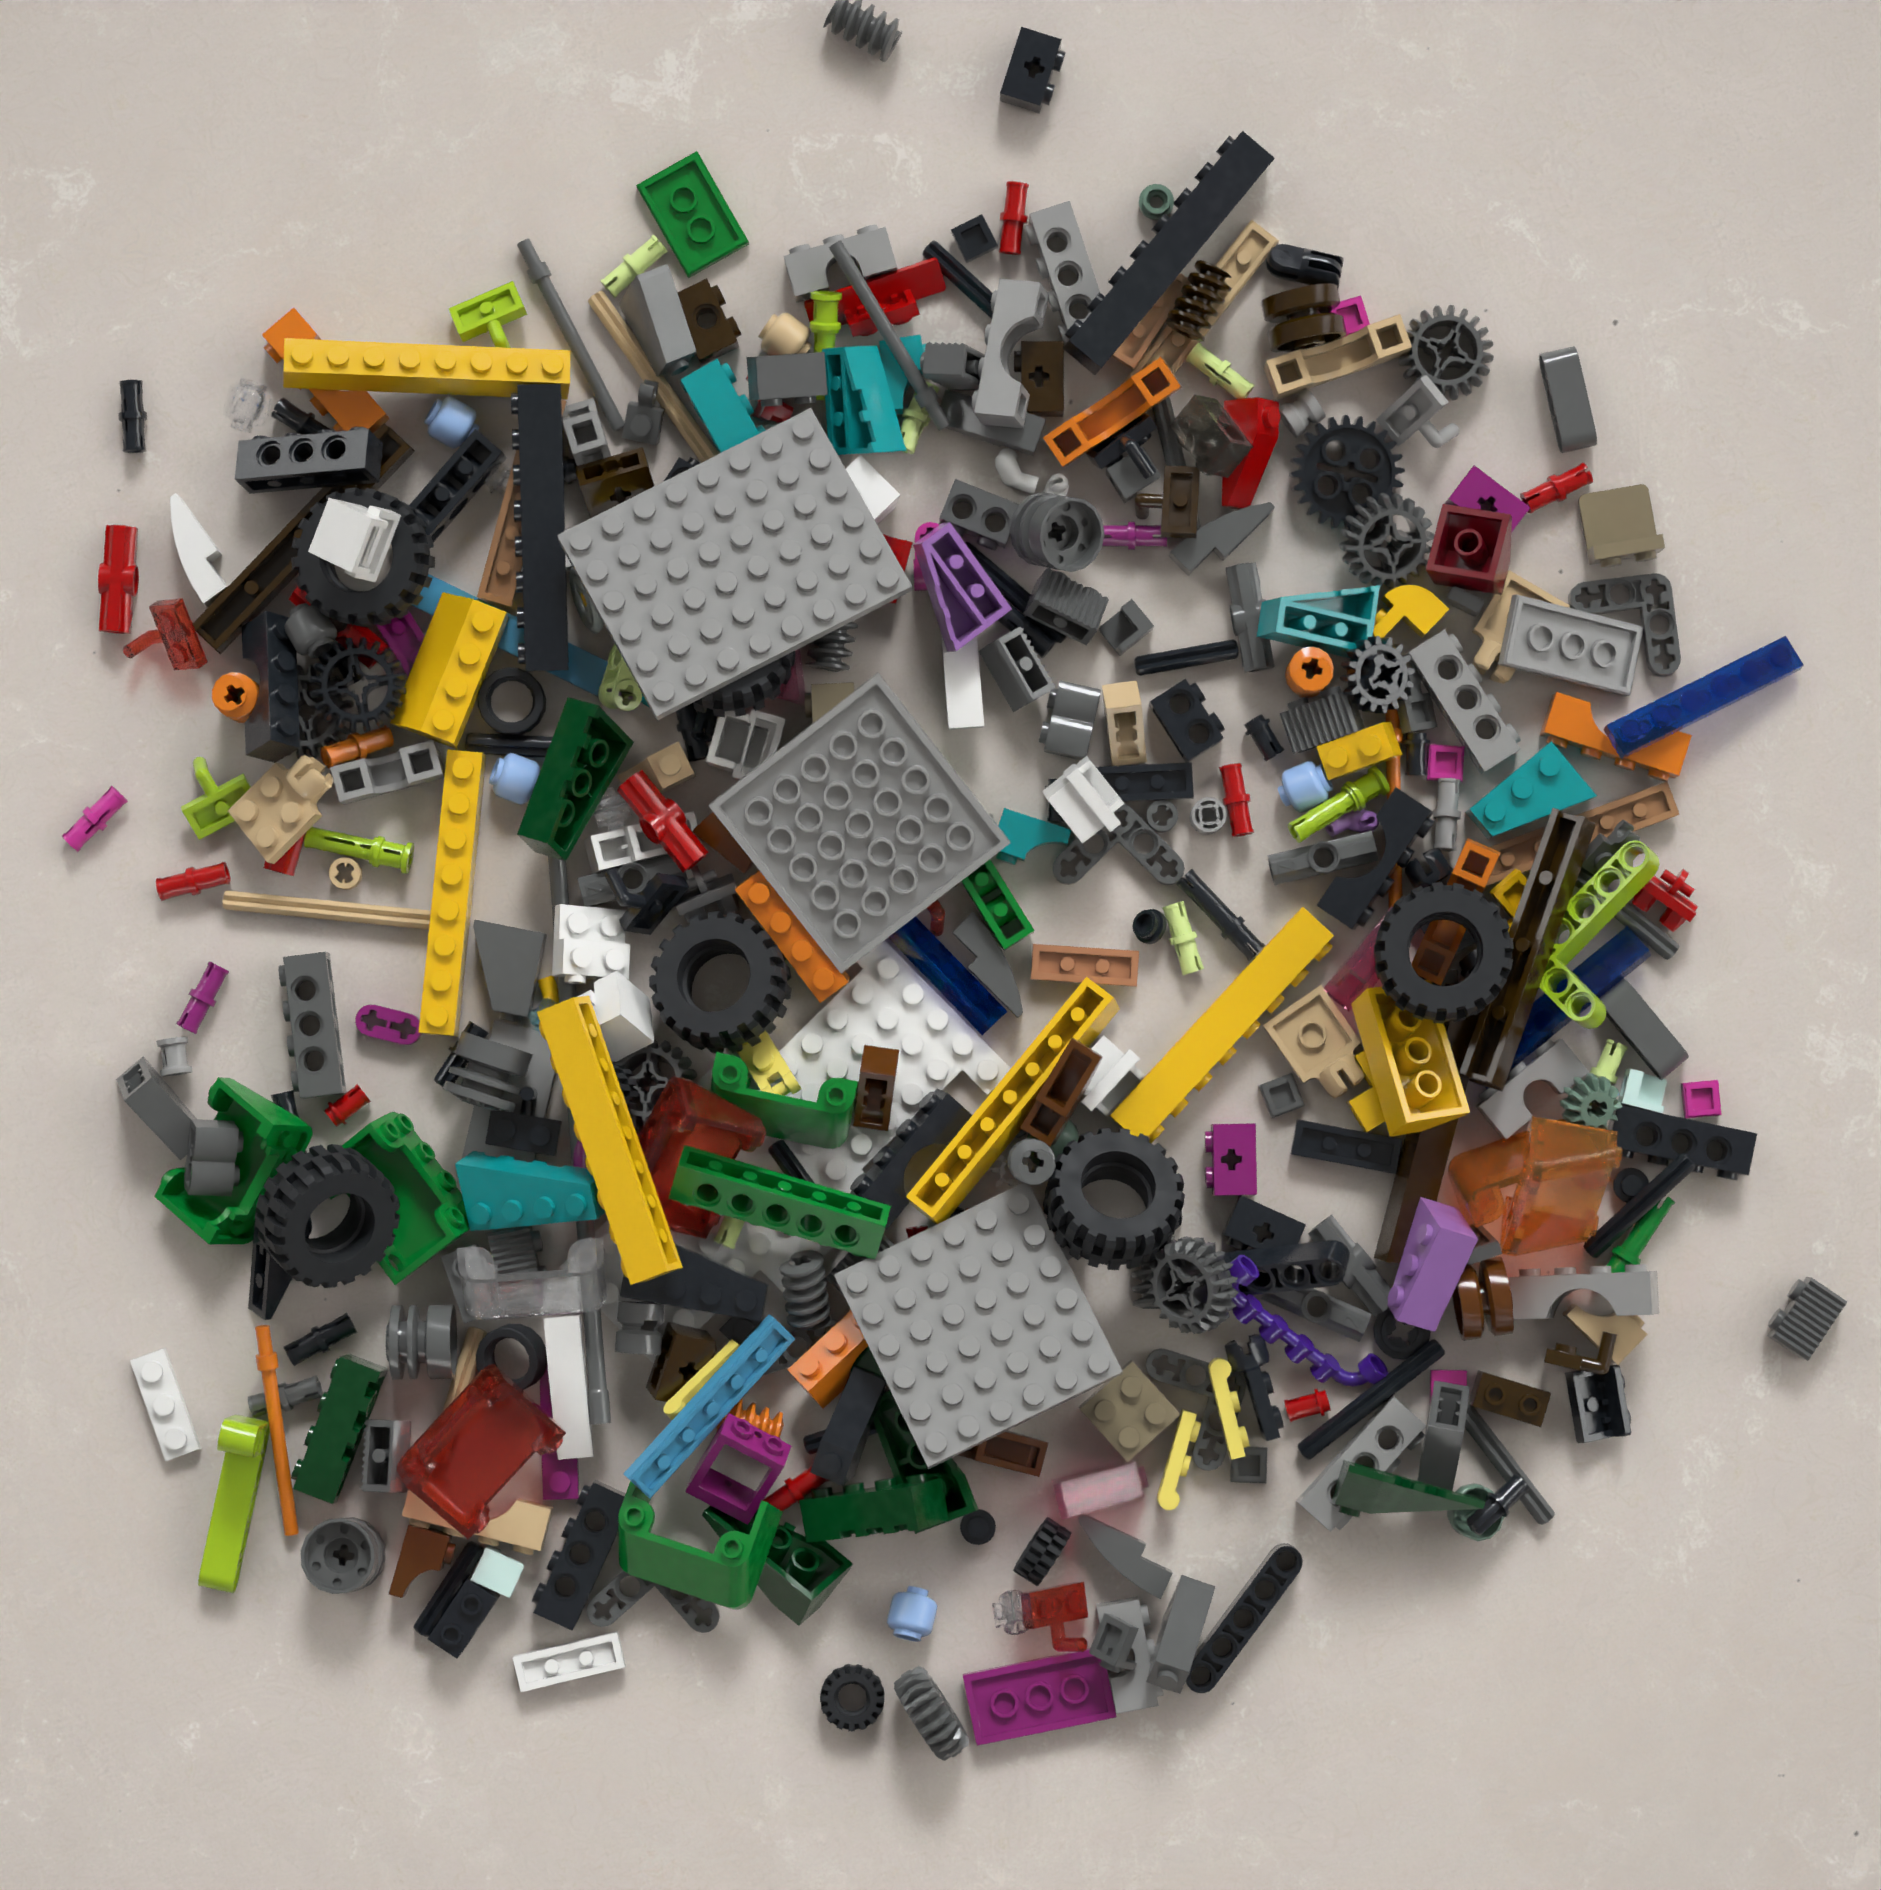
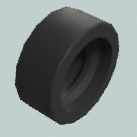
[478,667,546,735]
[476,1324,547,1394]

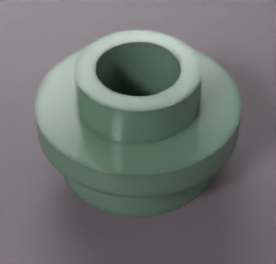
[1139,184,1174,220]

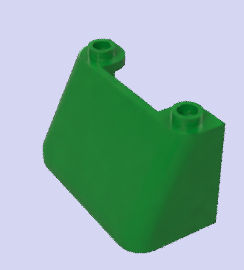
[708,1052,858,1149]
[154,1077,313,1245]

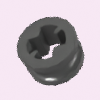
[1146,800,1178,832]

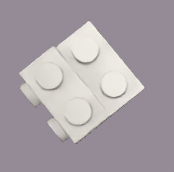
[552,904,630,984]

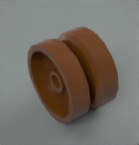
[1452,1256,1514,1341]

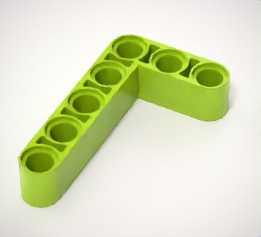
[1539,840,1660,1029]
[198,1415,270,1593]

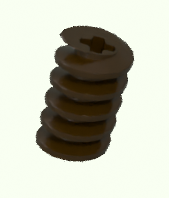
[1166,260,1232,342]

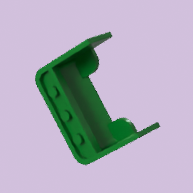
[618,1481,783,1610]

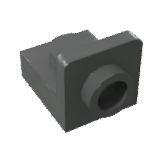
[1089,1613,1139,1673]

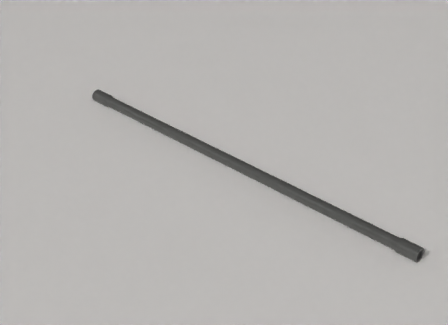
[548,856,611,1425]

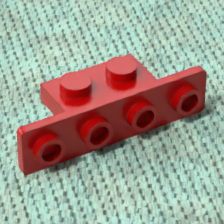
[804,257,946,337]

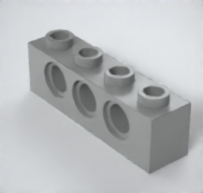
[1025,201,1100,345]
[1406,629,1521,774]
[1296,1396,1426,1532]

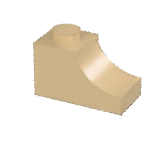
[1102,681,1147,766]
[617,741,696,794]
[1562,1304,1648,1365]

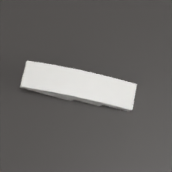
[941,634,984,730]
[543,1315,594,1460]

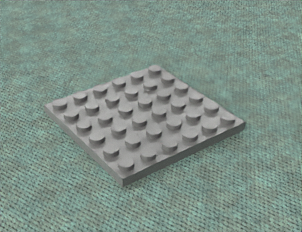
[708,673,1010,973]
[834,1183,1123,1469]

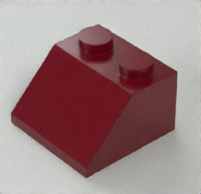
[1426,504,1512,595]

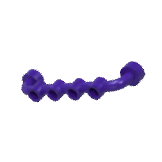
[1229,1254,1388,1387]

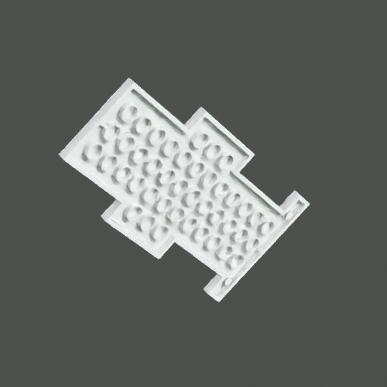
[559,940,1011,1364]

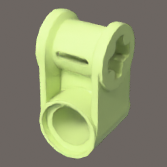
[598,644,642,711]

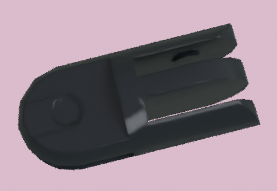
[1266,244,1344,289]

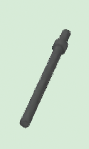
[517,238,624,432]
[829,240,951,431]

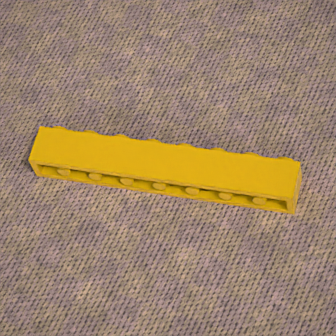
[283,338,570,400]
[419,749,487,1037]
[1109,907,1334,1143]
[906,977,1120,1225]
[537,996,683,1285]

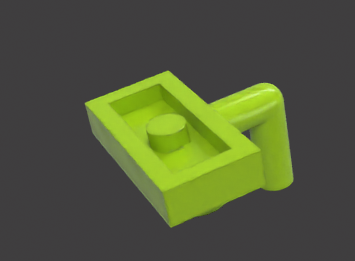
[448,281,528,348]
[181,757,251,840]

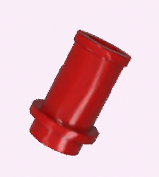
[324,1084,371,1127]
[1284,1388,1331,1422]

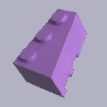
[913,522,1012,652]
[1387,1197,1478,1332]

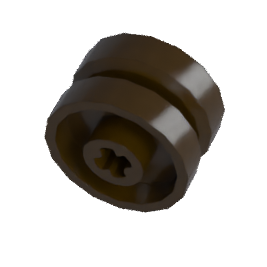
[1261,284,1347,352]

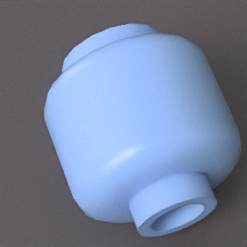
[424,396,479,449]
[489,753,540,805]
[1278,760,1333,813]
[887,1586,937,1642]

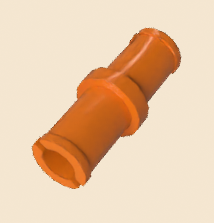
[320,725,394,768]

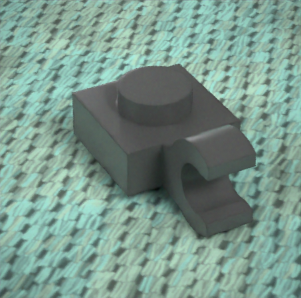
[622,379,665,445]
[1397,670,1438,734]
[1581,820,1640,875]

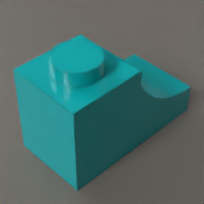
[879,334,927,415]
[995,808,1072,865]

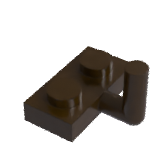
[1135,466,1200,538]
[1544,1331,1617,1375]

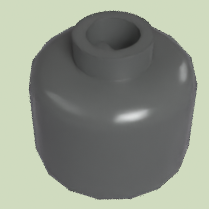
[284,603,337,658]

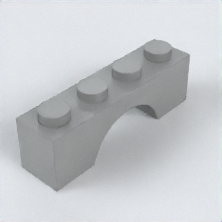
[972,279,1049,428]
[1509,1264,1659,1320]

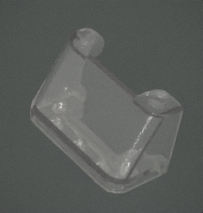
[457,1237,608,1320]

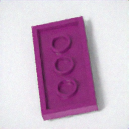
[962,1648,1117,1746]

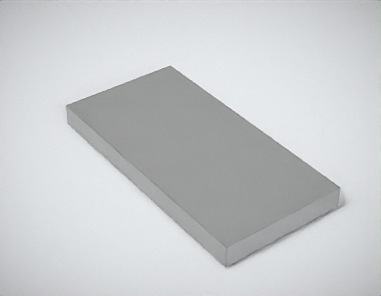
[1498,595,1644,696]
[462,1020,556,1162]

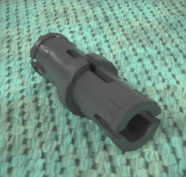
[248,1376,323,1418]

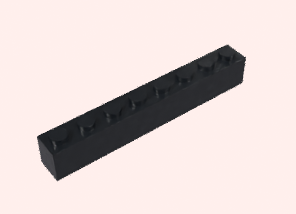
[1063,131,1275,375]
[511,384,569,671]

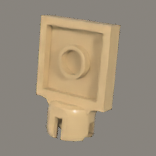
[1472,570,1570,684]
[228,755,334,864]
[1263,985,1365,1098]

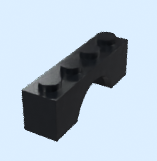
[242,611,300,763]
[1316,787,1435,930]
[849,1089,972,1229]

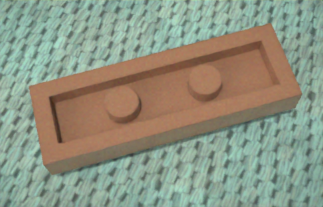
[1030,944,1139,987]

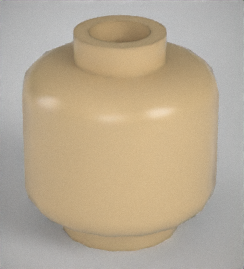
[758,313,812,356]

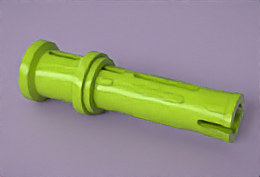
[809,291,842,401]
[1287,766,1390,843]
[304,826,414,874]

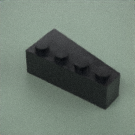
[620,1243,769,1321]

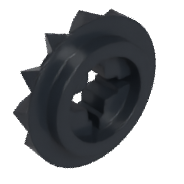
[1373,1308,1431,1360]

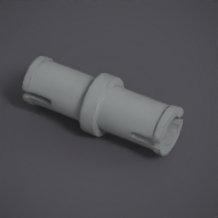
[1433,778,1461,852]

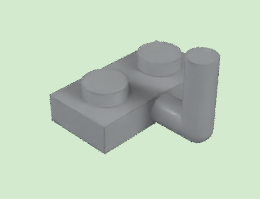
[1376,375,1459,448]

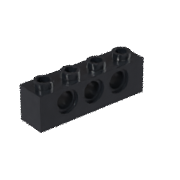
[235,427,383,494]
[390,429,507,544]
[1604,1105,1757,1181]
[531,1480,626,1631]

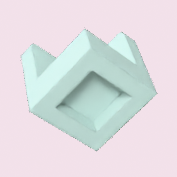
[1618,1069,1667,1114]
[471,1545,524,1598]

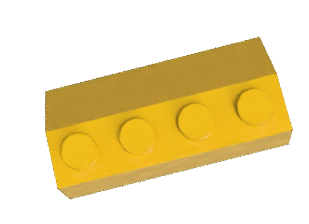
[390,592,509,749]
[1351,980,1470,1137]

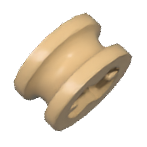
[329,857,363,890]

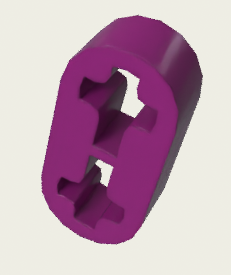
[355,1004,423,1045]

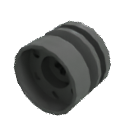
[1010,492,1105,572]
[443,1031,533,1112]
[386,1305,457,1380]
[301,1517,386,1594]

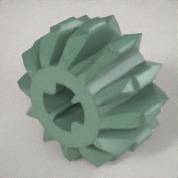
[1559,1073,1622,1135]

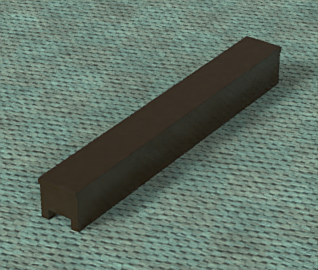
[191,423,415,655]
[1459,808,1596,1091]
[1374,983,1481,1264]

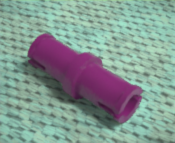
[1102,522,1167,550]
[176,961,229,1034]

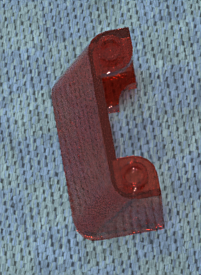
[638,1076,766,1239]
[397,1364,566,1539]

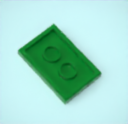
[636,151,749,279]

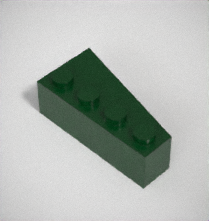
[517,697,634,861]
[291,1354,388,1504]
[799,1473,949,1543]

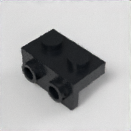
[1565,1365,1631,1443]

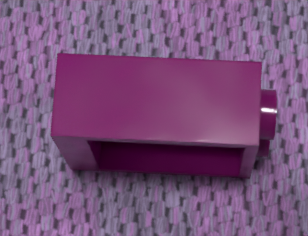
[685,1413,792,1525]

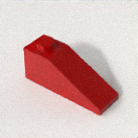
[1222,397,1280,510]

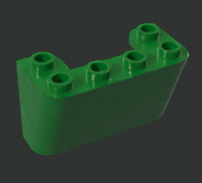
[330,1112,470,1285]

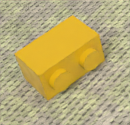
[1317,722,1403,780]

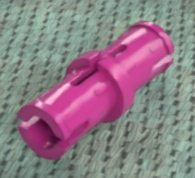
[62,785,128,852]

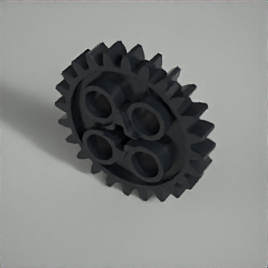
[1289,415,1405,529]

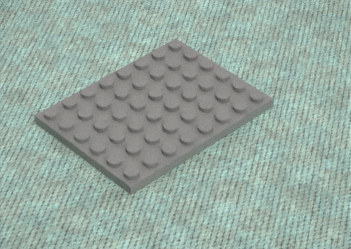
[557,408,912,721]

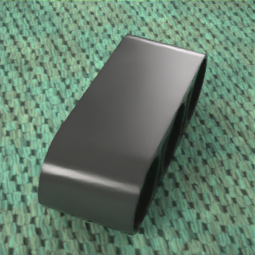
[1539,346,1597,453]
[1599,978,1689,1080]

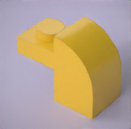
[1373,585,1449,638]
[1346,1050,1385,1132]

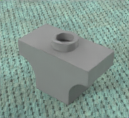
[562,398,611,466]

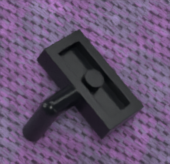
[1085,413,1158,479]
[604,868,689,935]
[485,1086,562,1156]

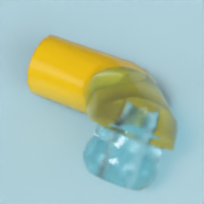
[529,975,559,1027]

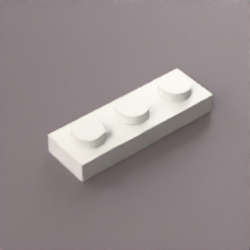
[130,1348,201,1461]
[513,1631,626,1692]

